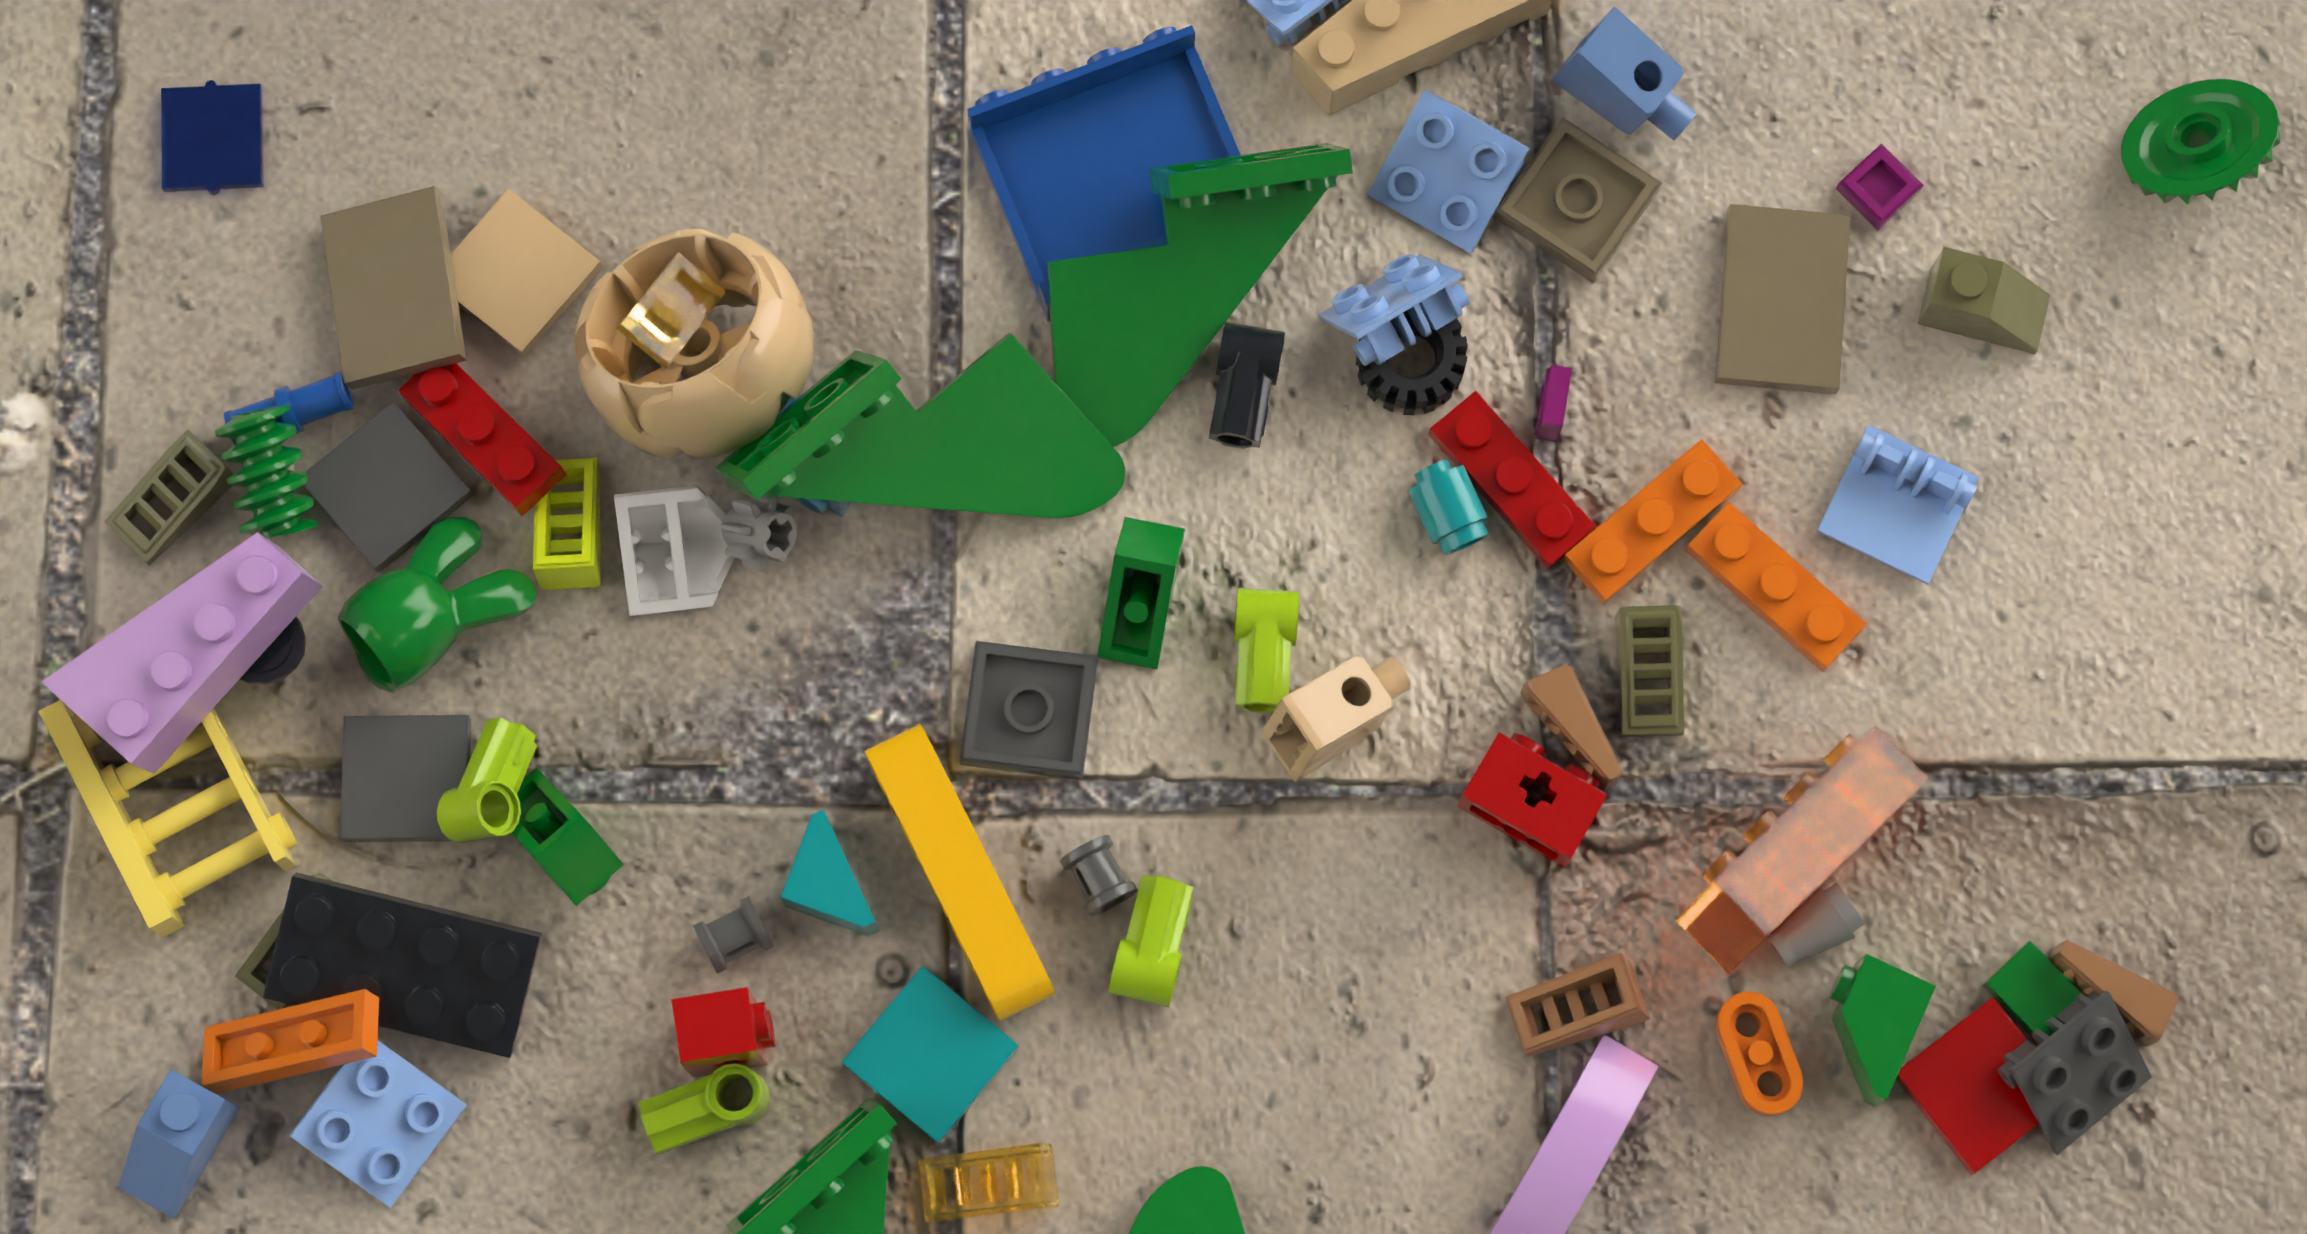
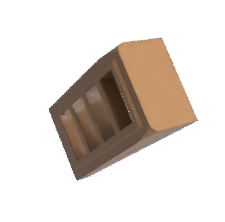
[1520,663,1623,791]
[2047,940,2179,1047]
[1505,952,1650,1057]

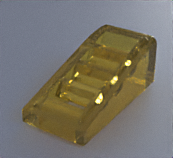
[918,1143,1059,1223]

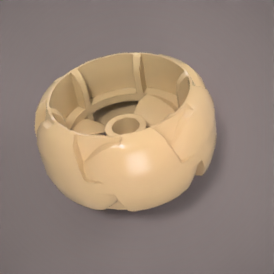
[574,229,814,459]

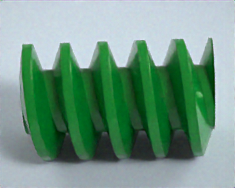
[215,404,319,538]

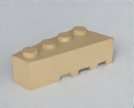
[1290,0,1552,115]

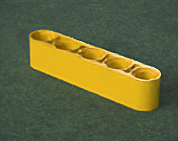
[864,724,1056,1022]

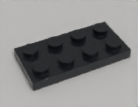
[263,872,542,1058]

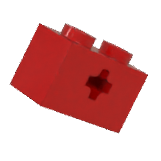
[1457,732,1608,868]
[671,987,776,1078]

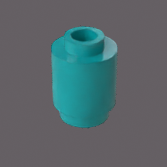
[1408,460,1489,555]

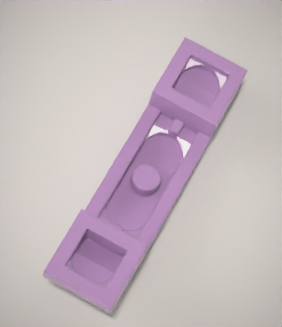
[1489,1035,1658,1234]

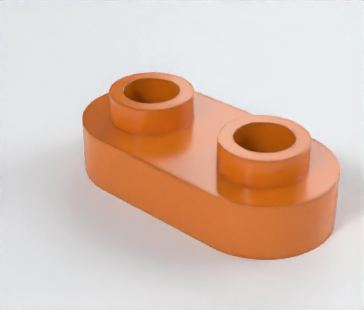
[1715,991,1804,1117]

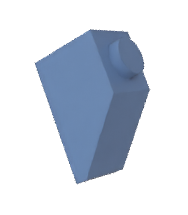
[118,1069,240,1219]

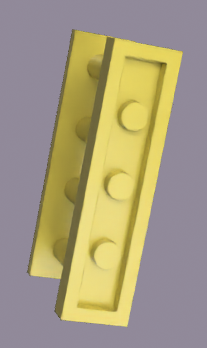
[39,700,298,938]

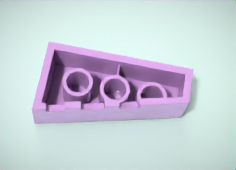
[41,532,323,774]

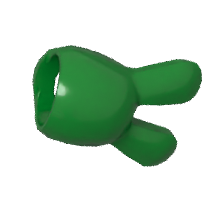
[338,517,536,693]

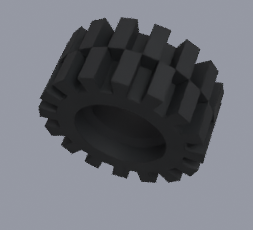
[1356,304,1468,415]

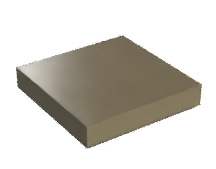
[1494,117,1662,283]

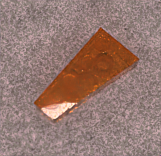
[1676,725,1929,974]

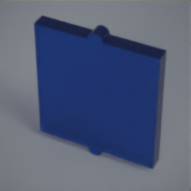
[161,80,264,195]

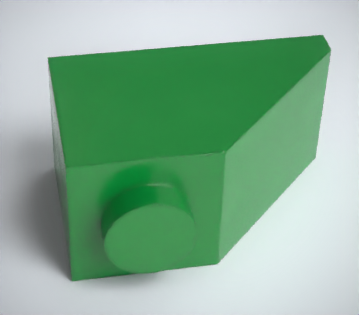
[1097,517,1185,669]
[511,767,624,906]
[1829,954,1936,1107]

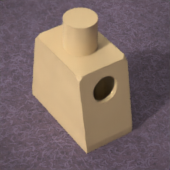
[1261,655,1410,783]

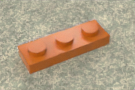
[1563,439,1743,605]
[1685,501,1867,672]
[201,989,379,1094]

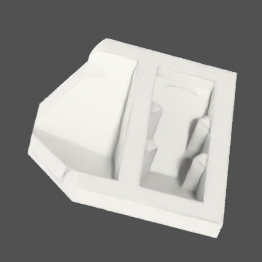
[614,485,735,616]

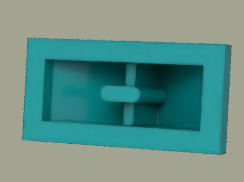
[780,809,879,936]

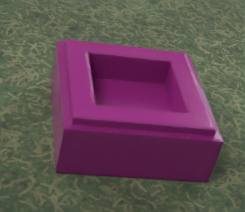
[1836,144,1924,230]
[1534,364,1572,442]

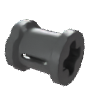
[1060,835,1138,916]
[693,896,774,974]

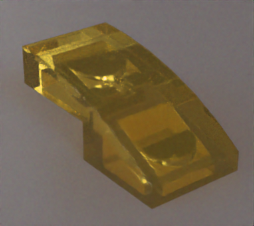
[616,252,726,369]

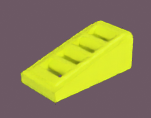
[533,458,601,590]

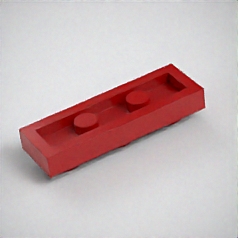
[397,363,567,516]
[1428,391,1597,570]

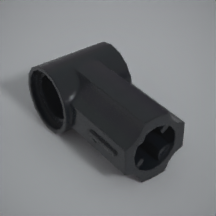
[1209,322,1285,449]

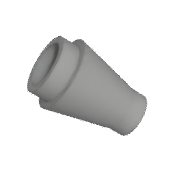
[1767,883,1865,968]

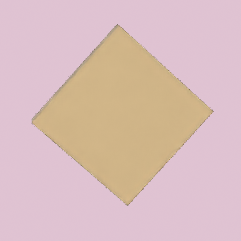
[451,189,603,358]

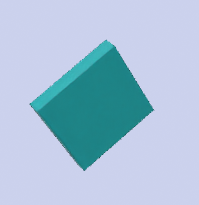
[841,966,1020,1145]

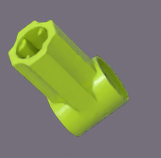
[1234,588,1299,713]
[437,718,537,843]
[1108,875,1194,1008]
[638,1063,770,1155]

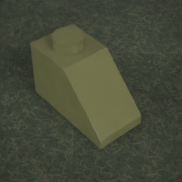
[1917,247,2050,354]

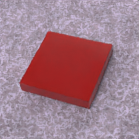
[1896,997,2039,1175]

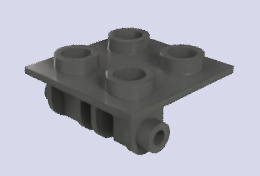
[1997,991,2152,1155]

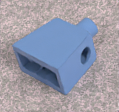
[1551,7,1697,141]

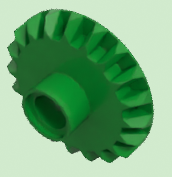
[2121,79,2281,205]

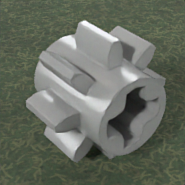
[721,496,798,571]

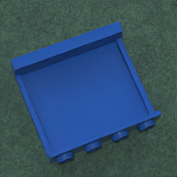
[967,25,1241,322]

